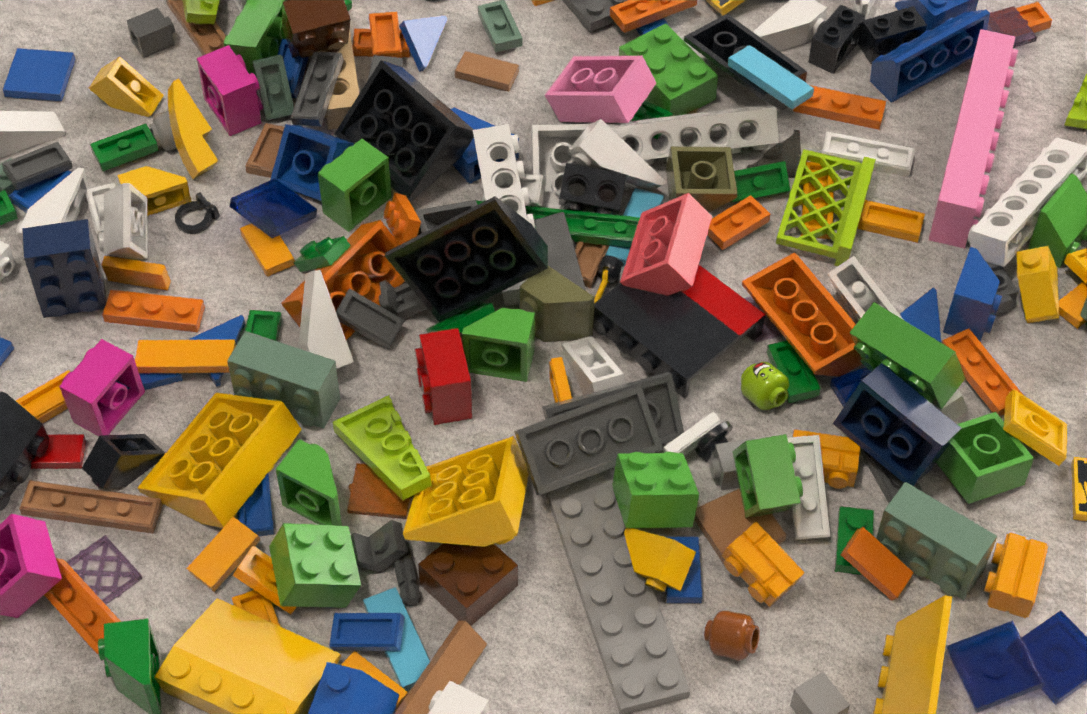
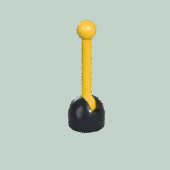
[594,256,625,303]

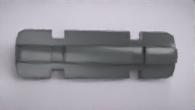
[394,541,421,606]

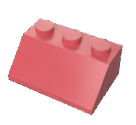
[620,193,712,296]

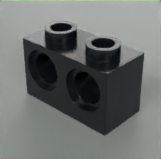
[808,4,866,74]
[858,6,927,64]
[558,163,627,215]

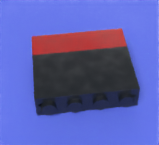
[593,264,765,399]

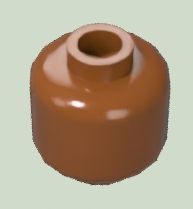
[704,611,760,660]

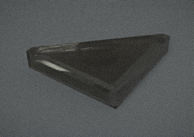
[746,130,801,178]

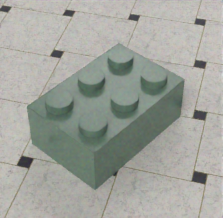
[227,331,341,429]
[876,482,997,601]

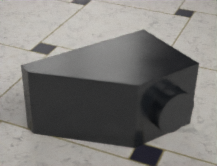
[82,434,165,489]

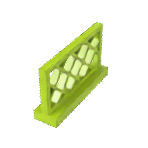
[775,149,876,266]

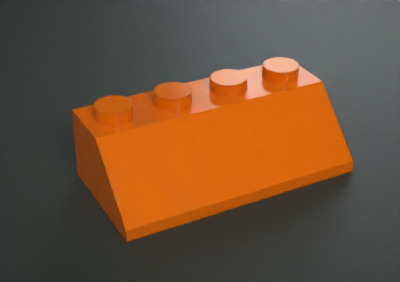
[281,220,405,340]
[742,252,862,377]

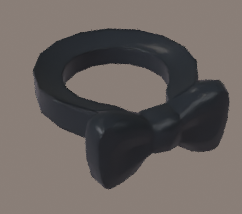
[175,192,220,234]
[695,421,733,462]

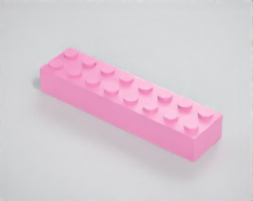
[929,29,1018,248]

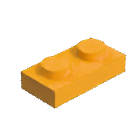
[232,546,296,615]

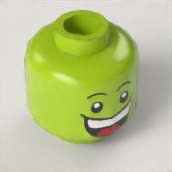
[741,362,789,410]

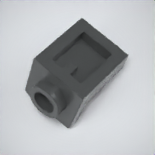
[351,520,407,572]

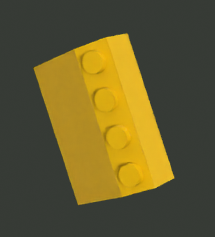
[137,393,302,528]
[403,436,529,547]
[873,595,952,714]
[155,598,342,714]

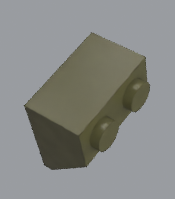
[666,146,737,213]
[520,266,595,342]

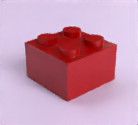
[415,328,472,425]

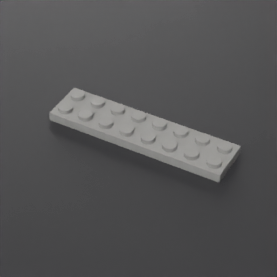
[545,469,690,714]

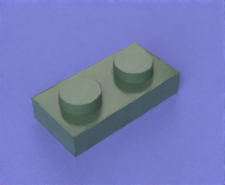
[478,0,523,52]
[252,55,294,120]

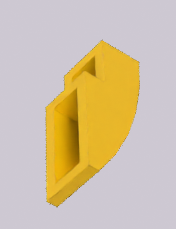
[168,78,218,180]

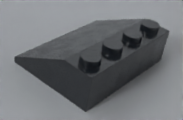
[334,60,474,202]
[385,196,548,322]

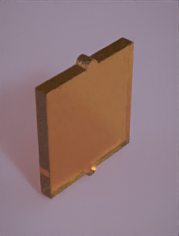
[347,463,414,519]

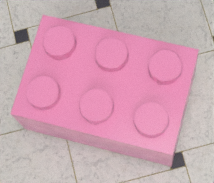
[545,56,656,123]

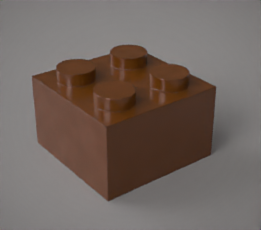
[282,0,351,58]
[418,543,518,626]

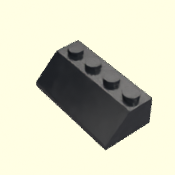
[684,13,807,111]
[0,391,49,511]

